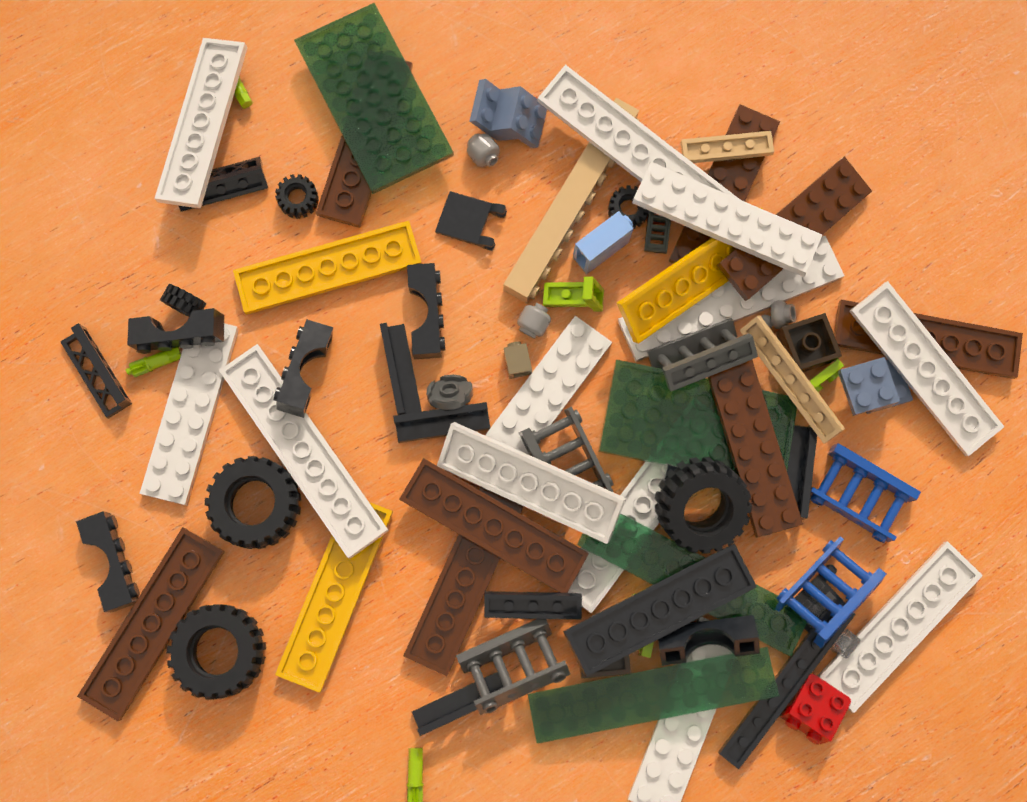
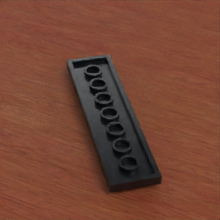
[563,544,757,677]

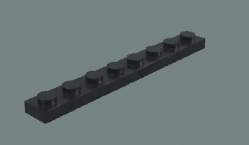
[718,599,856,770]

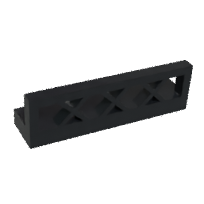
[178,157,268,212]
[380,322,422,415]
[60,323,132,419]
[393,402,490,443]
[784,425,817,520]
[484,591,582,620]
[412,672,504,736]

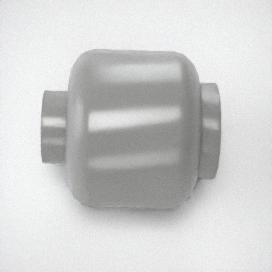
[467,133,500,167]
[517,303,551,339]

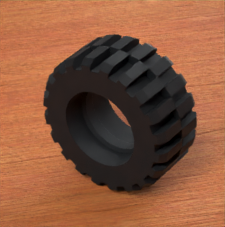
[204,456,301,549]
[654,457,752,554]
[166,604,266,700]

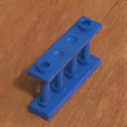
[810,443,921,543]
[775,536,887,648]

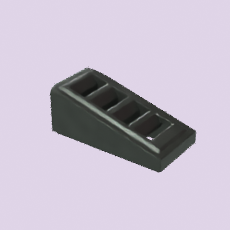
[644,211,671,254]

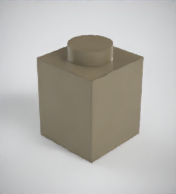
[504,341,532,379]

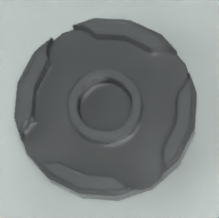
[426,374,473,410]

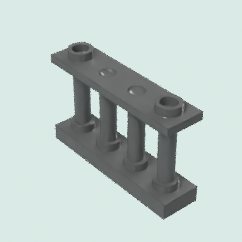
[647,318,758,391]
[518,407,614,492]
[456,619,571,715]

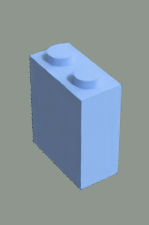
[573,211,633,275]

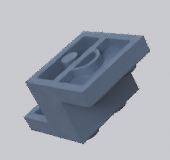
[469,79,547,148]
[838,357,913,416]

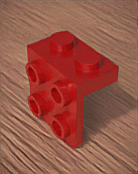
[779,674,851,745]

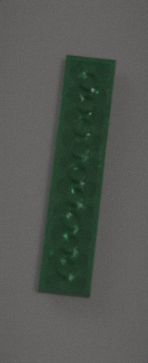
[576,513,807,657]
[528,647,779,743]

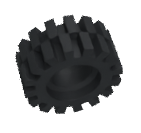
[275,174,319,219]
[608,185,649,229]
[160,284,206,317]

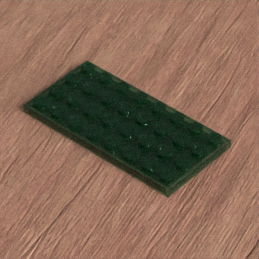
[294,3,454,194]
[598,360,797,473]

